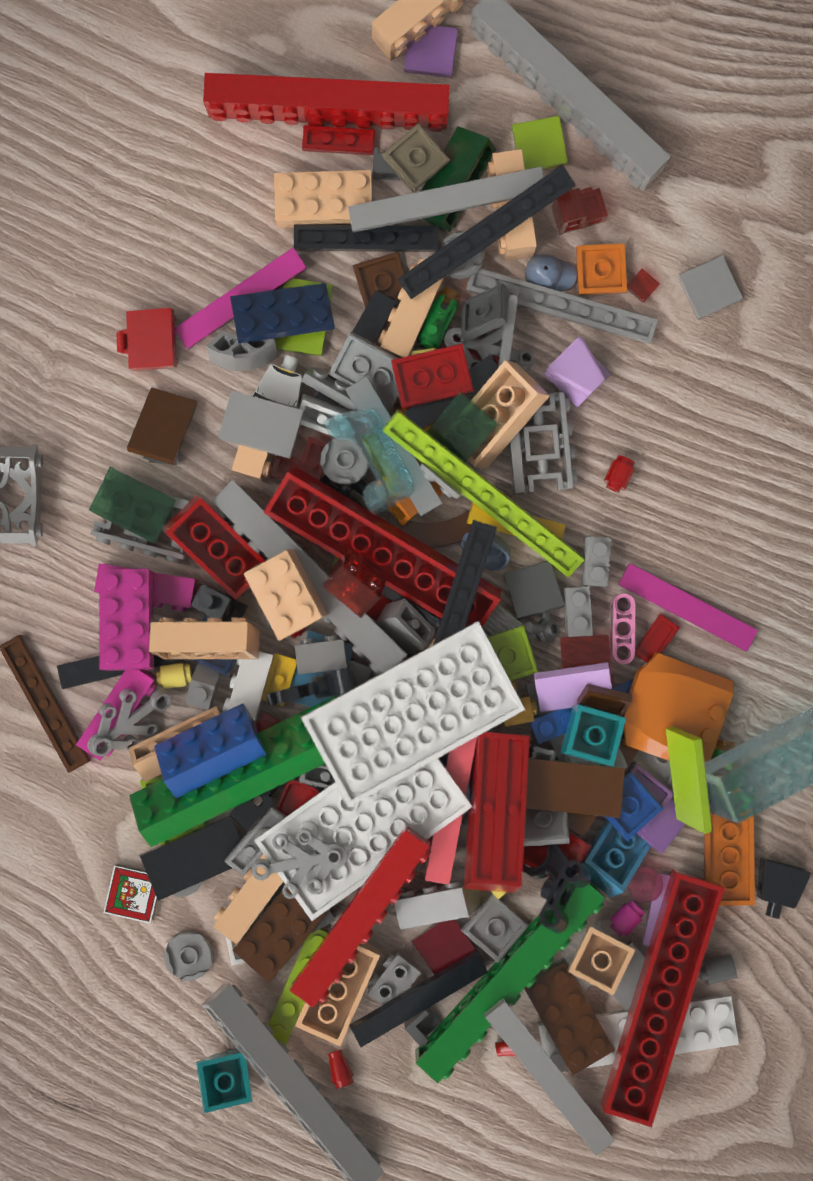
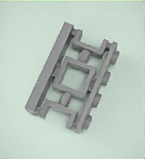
[509,392,577,495]
[90,478,189,564]

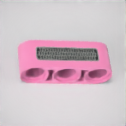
[610,593,635,664]

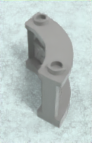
[0,445,44,546]

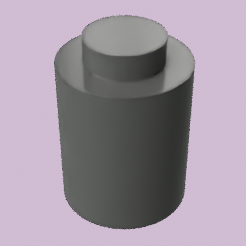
[699,954,737,985]

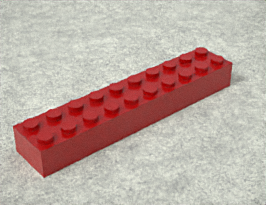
[203,73,450,132]
[263,464,501,628]
[601,869,725,1128]

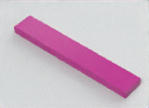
[175,248,307,350]
[618,563,758,652]

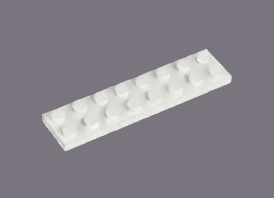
[538,994,739,1072]

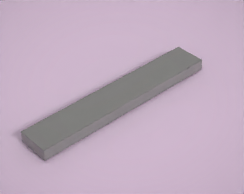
[345,377,442,516]

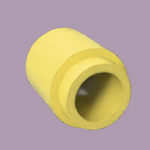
[156,662,193,690]

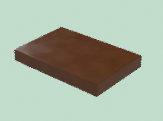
[127,387,197,465]

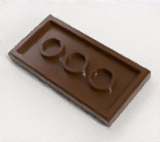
[353,252,421,348]
[526,758,625,818]

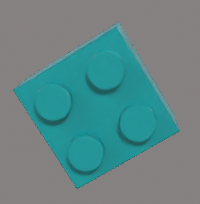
[561,705,626,766]

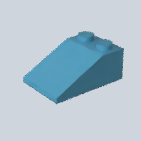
[582,820,651,898]

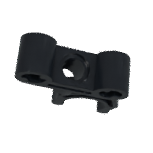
[266,666,357,706]
[523,844,591,933]

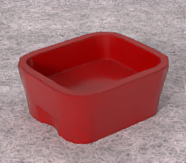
[276,780,319,816]

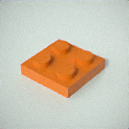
[576,243,627,296]

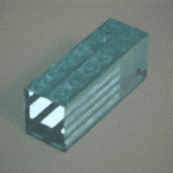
[705,708,813,823]

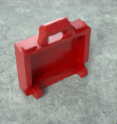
[116,308,178,371]

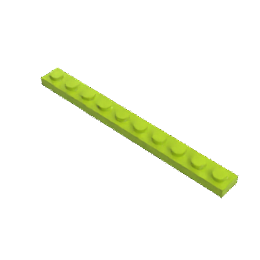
[382,410,585,577]

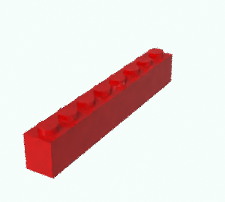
[289,825,431,1008]

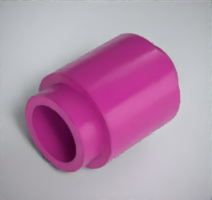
[610,900,645,936]

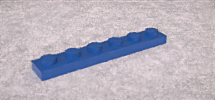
[528,678,634,744]

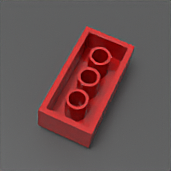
[163,494,265,600]

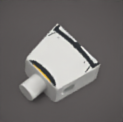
[252,355,303,409]

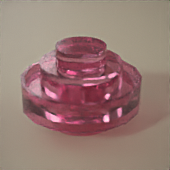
[627,866,663,903]

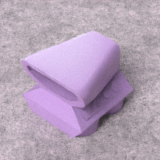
[544,336,611,408]

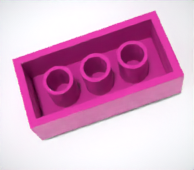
[99,569,154,671]

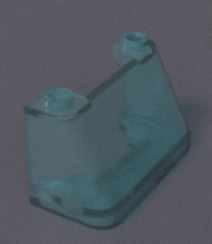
[323,408,415,515]

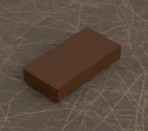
[577,684,633,716]

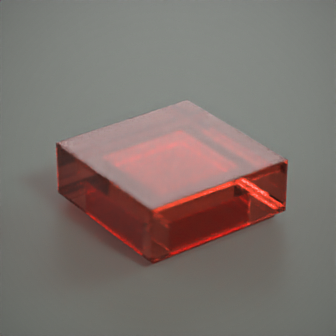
[627,268,660,303]

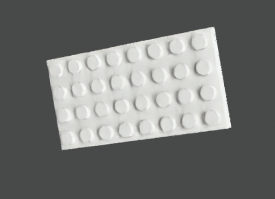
[301,621,525,807]
[254,758,472,921]

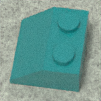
[196,1049,253,1113]

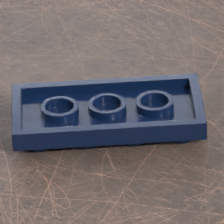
[230,283,335,343]

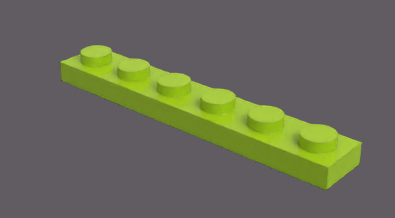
[268,928,329,1046]

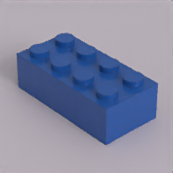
[154,703,266,798]

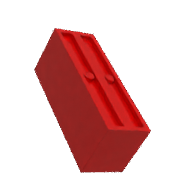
[464,732,529,893]

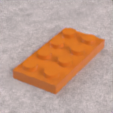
[704,807,755,906]

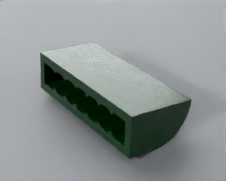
[421,126,496,232]

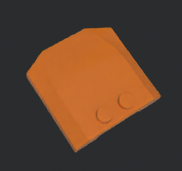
[621,653,734,768]

